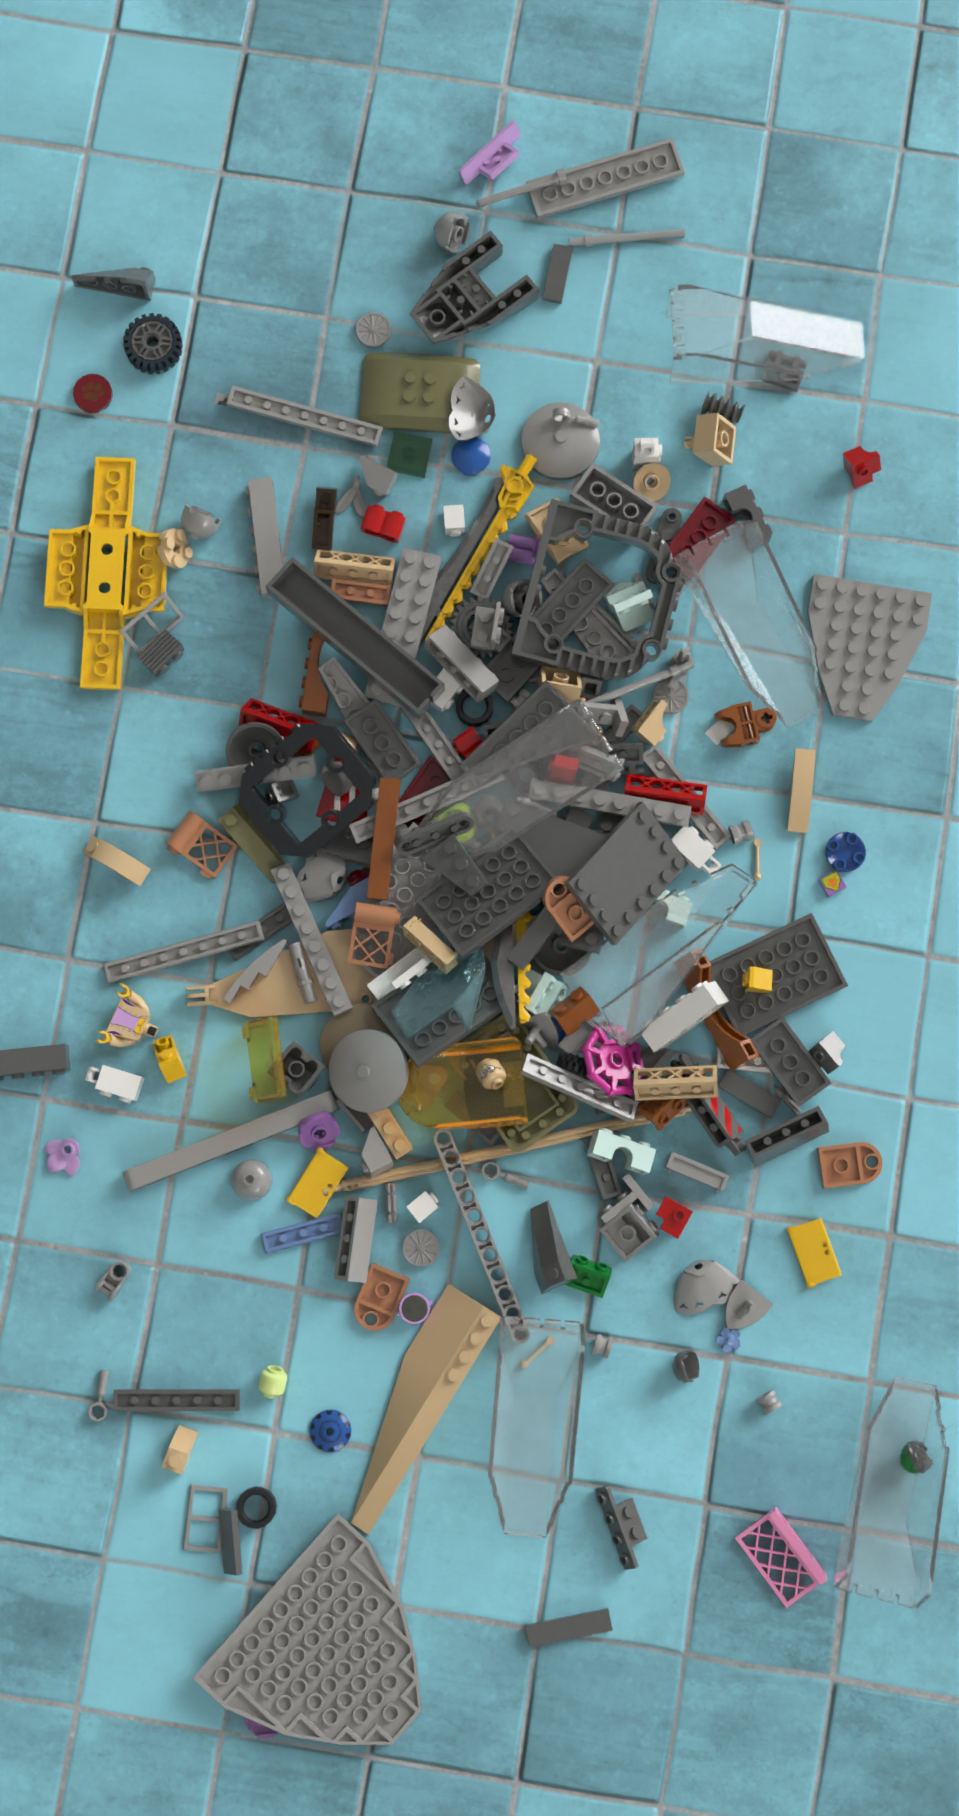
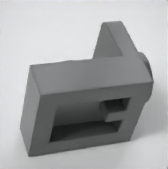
[265,780,299,805]

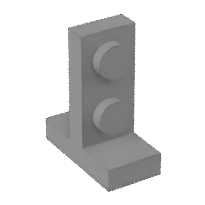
[575,696,629,737]
[599,1173,655,1224]

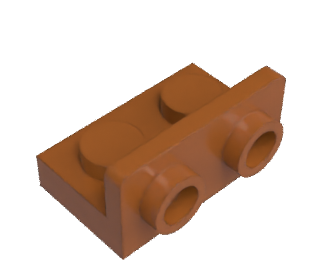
[637,1099,687,1131]

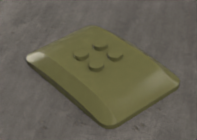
[359,353,480,434]
[449,1014,579,1152]

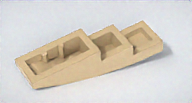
[787,748,816,833]

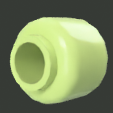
[258,1365,287,1399]

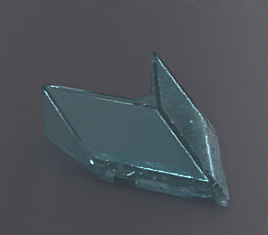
[391,946,486,1038]

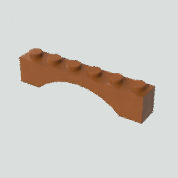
[299,597,343,717]
[674,948,759,1071]

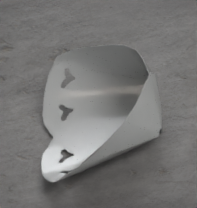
[449,376,496,440]
[296,847,347,903]
[674,1260,740,1314]

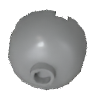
[434,212,470,254]
[181,504,222,540]
[502,579,542,619]
[231,1159,273,1201]

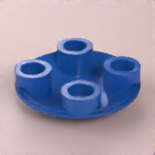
[451,437,491,476]
[825,832,866,872]

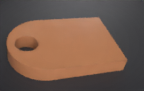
[542,876,594,942]
[817,1142,882,1189]
[354,1263,410,1331]

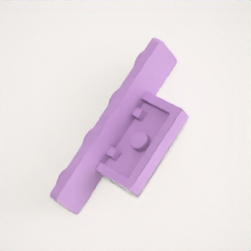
[458,120,521,185]

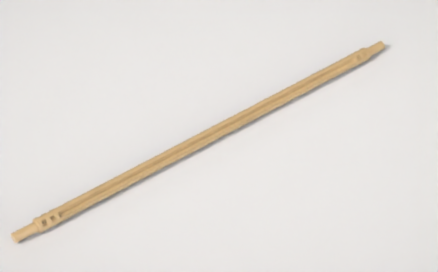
[323,1103,703,1195]

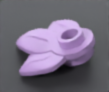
[44,1138,80,1177]

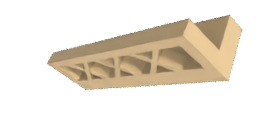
[313,549,396,586]
[633,1065,718,1101]

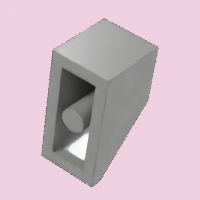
[359,455,399,497]
[360,1127,393,1179]

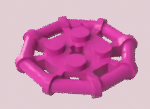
[581,1025,644,1097]

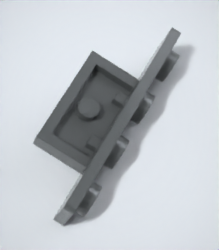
[595,1486,648,1570]

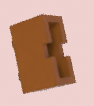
[548,986,600,1037]

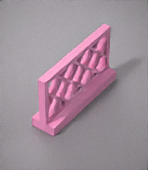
[735,1506,827,1608]

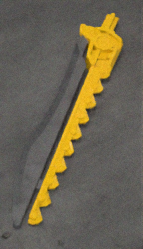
[419,454,537,648]
[490,829,532,1032]

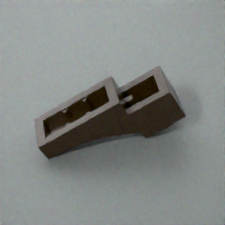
[312,486,338,550]

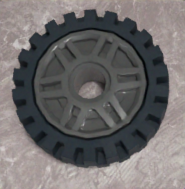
[123,313,183,374]

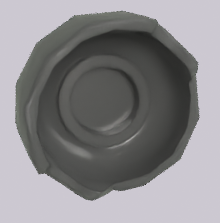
[672,1350,700,1383]

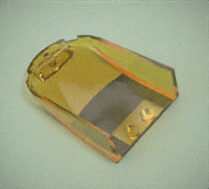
[398,1037,528,1129]

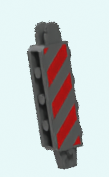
[670,1053,747,1156]

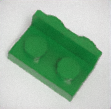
[565,1255,612,1298]

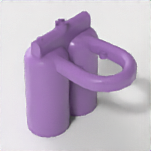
[507,534,540,565]

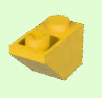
[741,966,773,993]
[152,1034,187,1084]

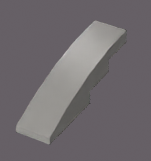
[223,939,288,1004]

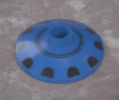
[309,1410,351,1452]

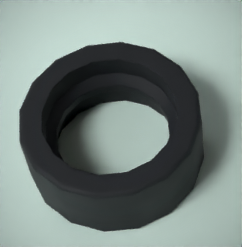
[456,690,493,727]
[236,1486,277,1529]

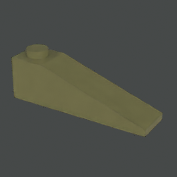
[217,803,284,883]

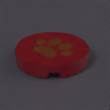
[73,374,113,413]

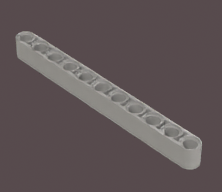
[122,1090,339,1192]
[434,1129,530,1343]

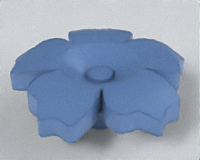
[716,1327,741,1353]

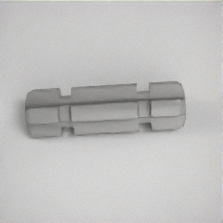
[385,1183,398,1224]

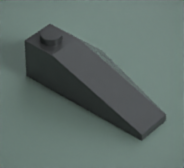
[72,267,156,301]
[530,1201,577,1294]

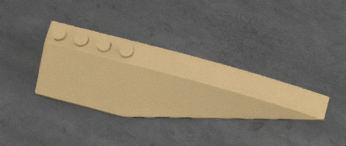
[351,1283,501,1535]

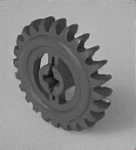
[449,596,514,660]

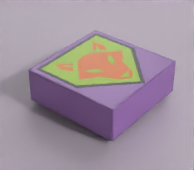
[818,870,846,897]

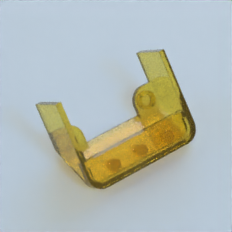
[242,1015,291,1106]

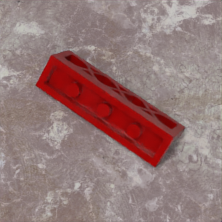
[238,698,320,753]
[624,774,708,816]

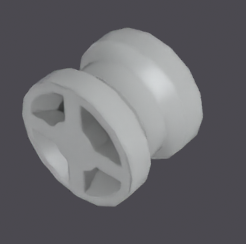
[591,1334,614,1359]
[756,1390,782,1415]

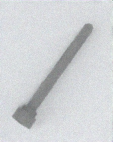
[476,168,568,207]

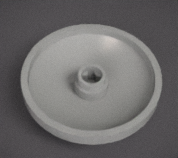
[521,403,600,480]
[329,1029,409,1113]

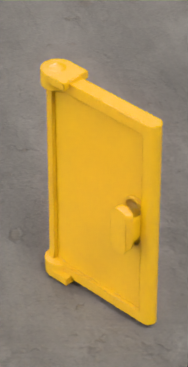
[286,1147,349,1218]
[786,1218,842,1288]

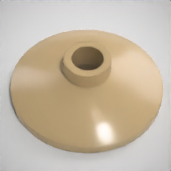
[633,463,671,502]

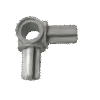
[665,647,694,689]

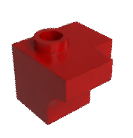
[842,446,881,489]
[655,1196,693,1239]

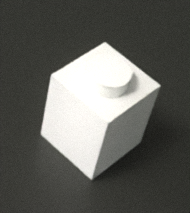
[443,504,465,537]
[407,1191,439,1223]

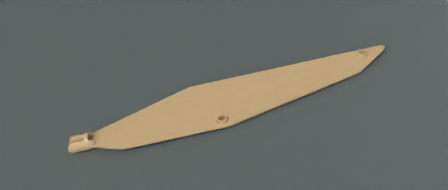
[185,916,537,1017]

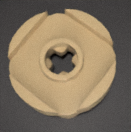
[158,528,193,569]

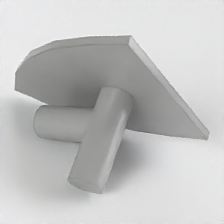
[524,1012,558,1051]
[725,1279,773,1330]

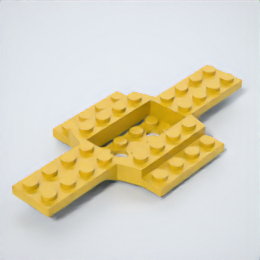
[44,457,168,691]

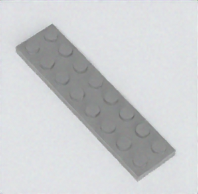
[526,138,685,220]
[365,547,442,707]

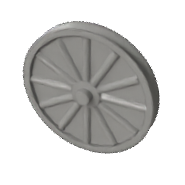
[356,312,391,347]
[653,679,689,714]
[402,1229,440,1267]

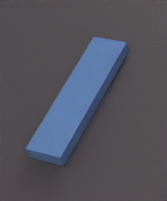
[261,1212,343,1254]

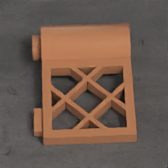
[166,810,238,879]
[347,902,401,969]

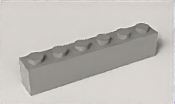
[245,477,283,600]

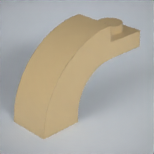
[83,836,151,886]

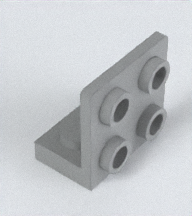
[471,601,504,650]

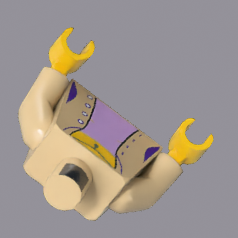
[95,983,159,1048]

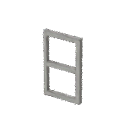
[119,591,185,655]
[183,1484,228,1553]

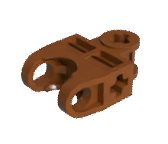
[714,701,777,748]

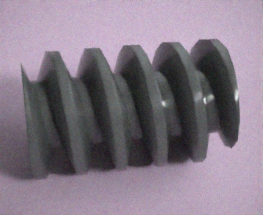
[701,391,746,425]

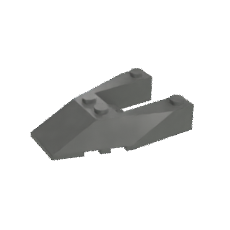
[410,231,539,344]

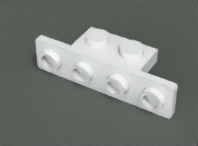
[367,948,432,1000]

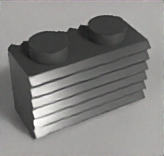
[137,629,184,677]

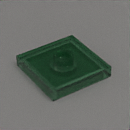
[387,431,433,478]

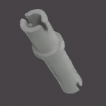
[288,942,317,1004]

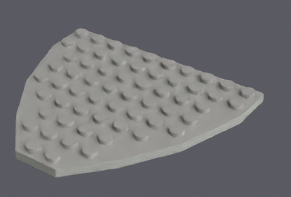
[193,1513,421,1745]

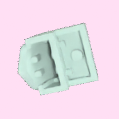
[604,580,653,632]
[517,969,568,1018]

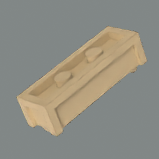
[403,916,458,974]

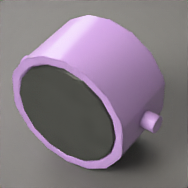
[396,1292,433,1324]

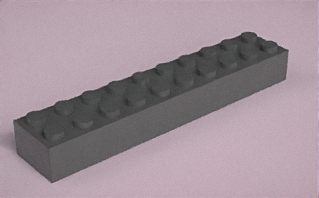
[266,557,445,720]

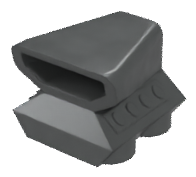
[268,1041,326,1098]

